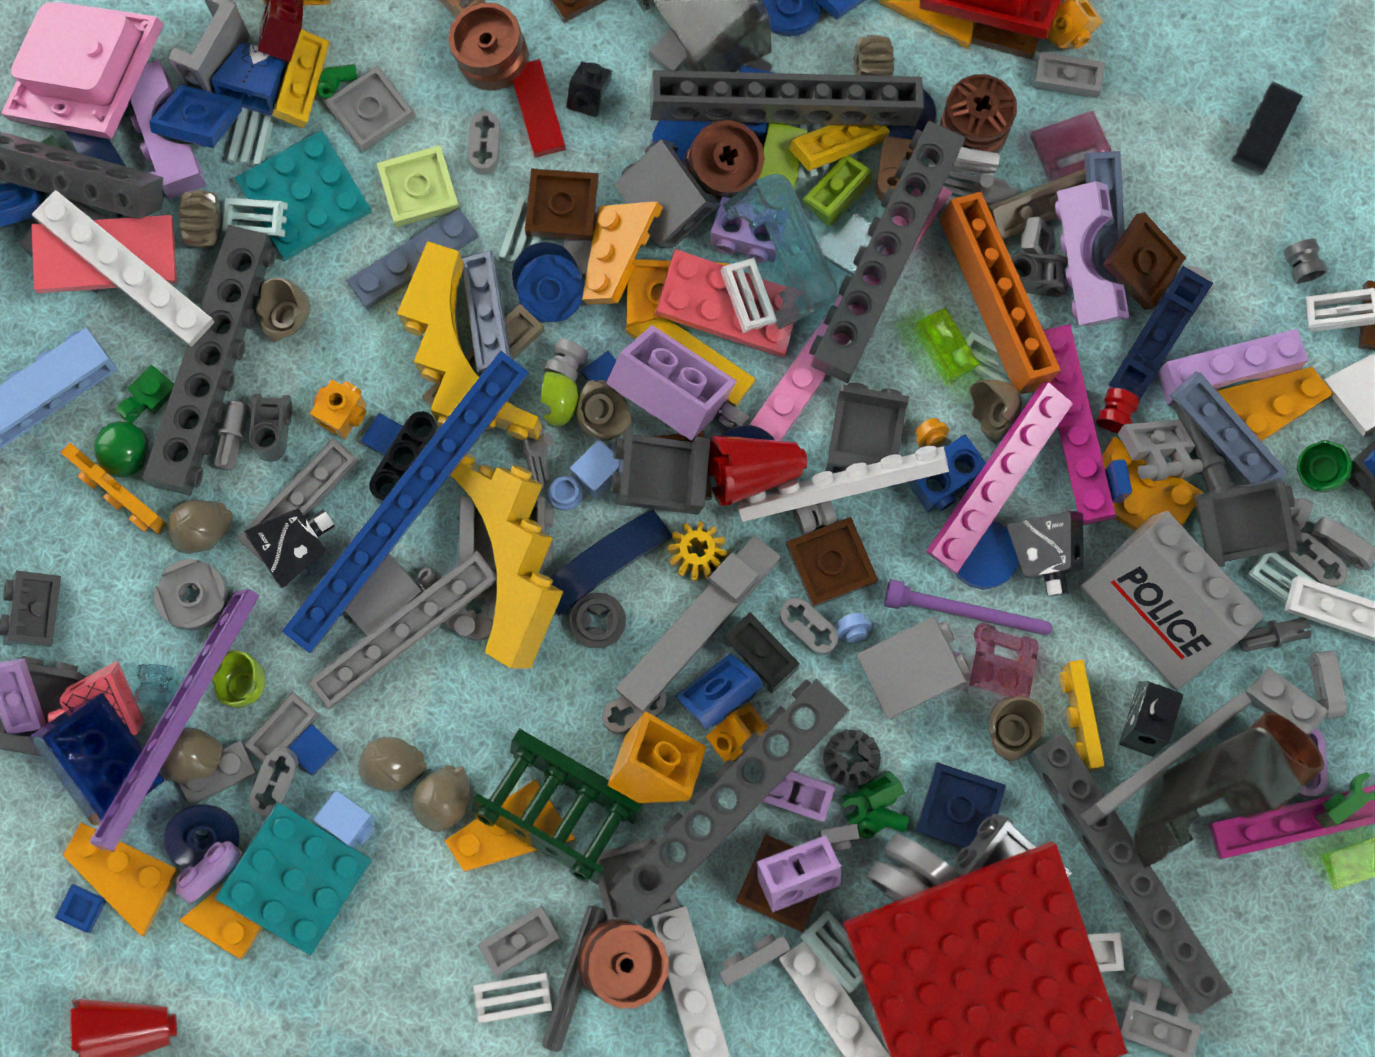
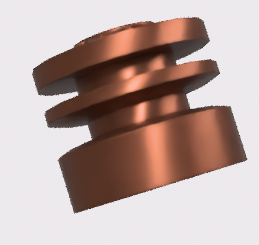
[940,74,1017,153]
[1221,712,1325,811]

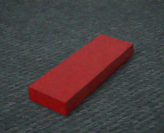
[513,59,566,158]

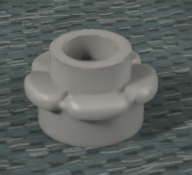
[717,402,749,429]

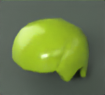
[541,371,579,427]
[212,650,266,709]

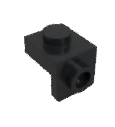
[566,61,613,117]

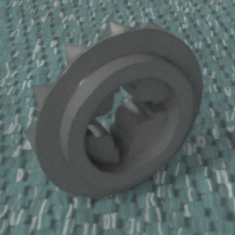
[570,593,626,649]
[823,729,881,787]

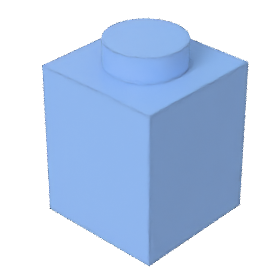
[570,439,620,500]
[314,790,376,848]

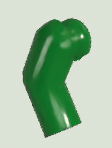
[316,64,357,99]
[857,808,909,839]

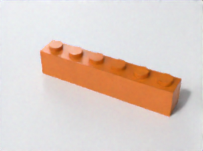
[939,192,1061,395]

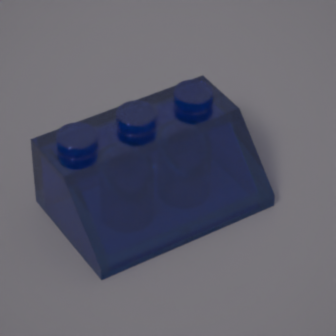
[29,692,165,826]

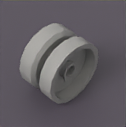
[866,833,961,902]

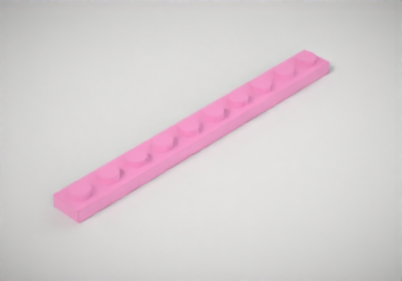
[750,186,952,441]

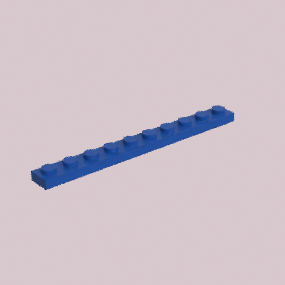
[282,350,530,653]

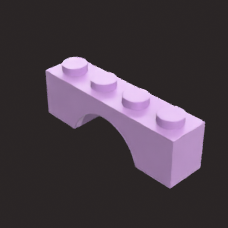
[128,59,207,199]
[1055,181,1129,327]
[1157,329,1309,406]

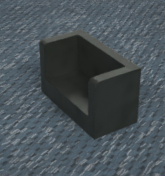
[723,612,800,694]

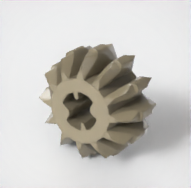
[853,35,895,76]
[179,190,221,248]

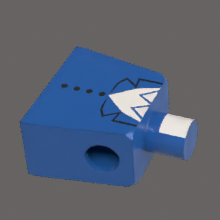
[211,43,287,117]

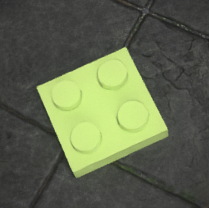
[376,145,459,227]

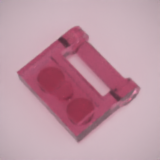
[1030,111,1112,182]
[969,623,1039,698]

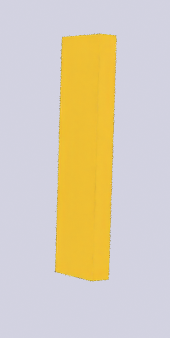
[625,317,756,407]

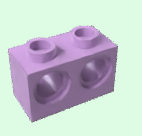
[710,196,787,263]
[760,770,836,822]
[757,835,841,912]

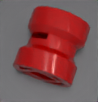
[1096,388,1140,434]

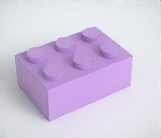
[606,325,737,441]

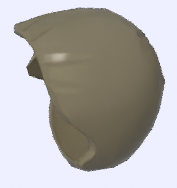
[256,277,311,343]
[576,380,632,441]
[969,380,1022,442]
[168,499,233,554]
[988,696,1044,761]
[160,727,222,784]
[358,737,427,792]
[413,765,470,832]

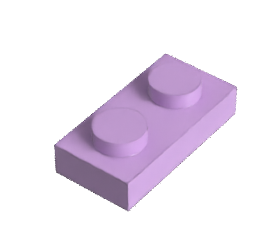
[0,658,46,734]

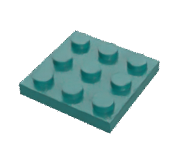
[235,130,372,261]
[215,801,372,956]

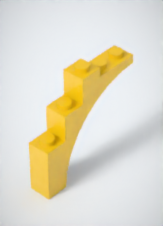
[397,241,542,440]
[450,453,563,669]

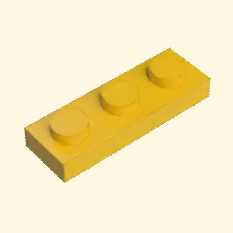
[272,29,330,128]
[789,124,890,171]
[1059,659,1105,771]

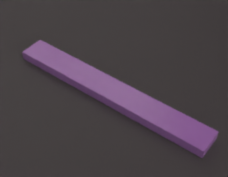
[90,589,260,852]

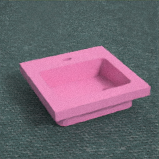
[1,1,164,139]

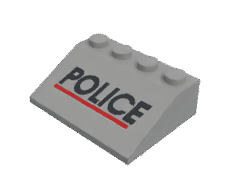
[1079,511,1264,690]

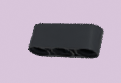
[1231,81,1303,176]
[369,411,439,504]

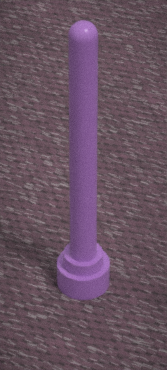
[884,579,1052,635]

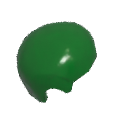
[94,421,149,477]
[1296,440,1353,493]

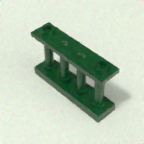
[472,728,644,884]

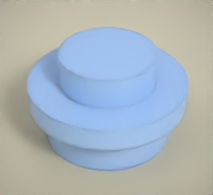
[548,476,583,511]
[837,613,873,643]

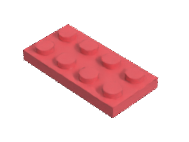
[654,249,802,357]

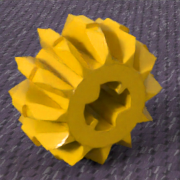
[668,521,727,582]

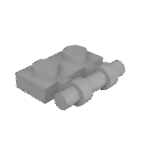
[1118,419,1203,481]
[1119,975,1206,1057]

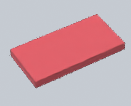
[31,215,177,294]

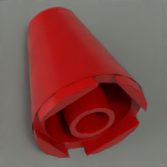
[708,435,808,506]
[70,999,177,1057]

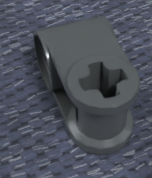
[1011,252,1068,297]
[249,394,292,462]

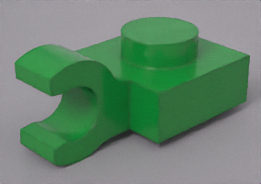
[115,364,174,423]
[838,771,906,824]
[1315,772,1375,828]

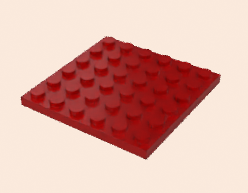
[842,841,1128,1057]

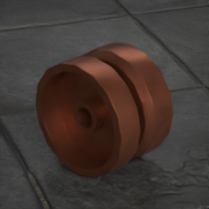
[448,3,529,90]
[683,120,765,203]
[577,919,668,1008]

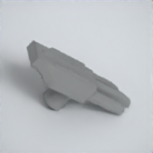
[945,172,1018,205]
[521,428,553,489]

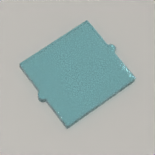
[813,209,887,276]

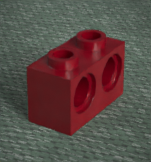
[258,0,304,62]

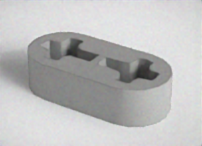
[468,111,501,175]
[1310,518,1375,570]
[1283,533,1347,588]
[780,598,838,656]
[1310,651,1347,719]
[602,692,666,734]
[249,747,299,816]

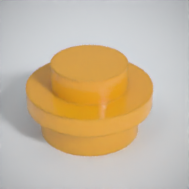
[915,418,949,448]

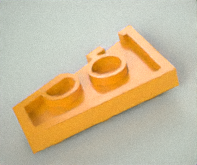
[879,0,974,49]
[582,202,663,305]
[626,259,729,328]
[1217,367,1333,442]
[60,442,167,534]
[444,779,576,872]
[63,822,180,937]
[179,883,263,959]

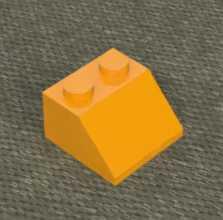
[608,711,707,803]

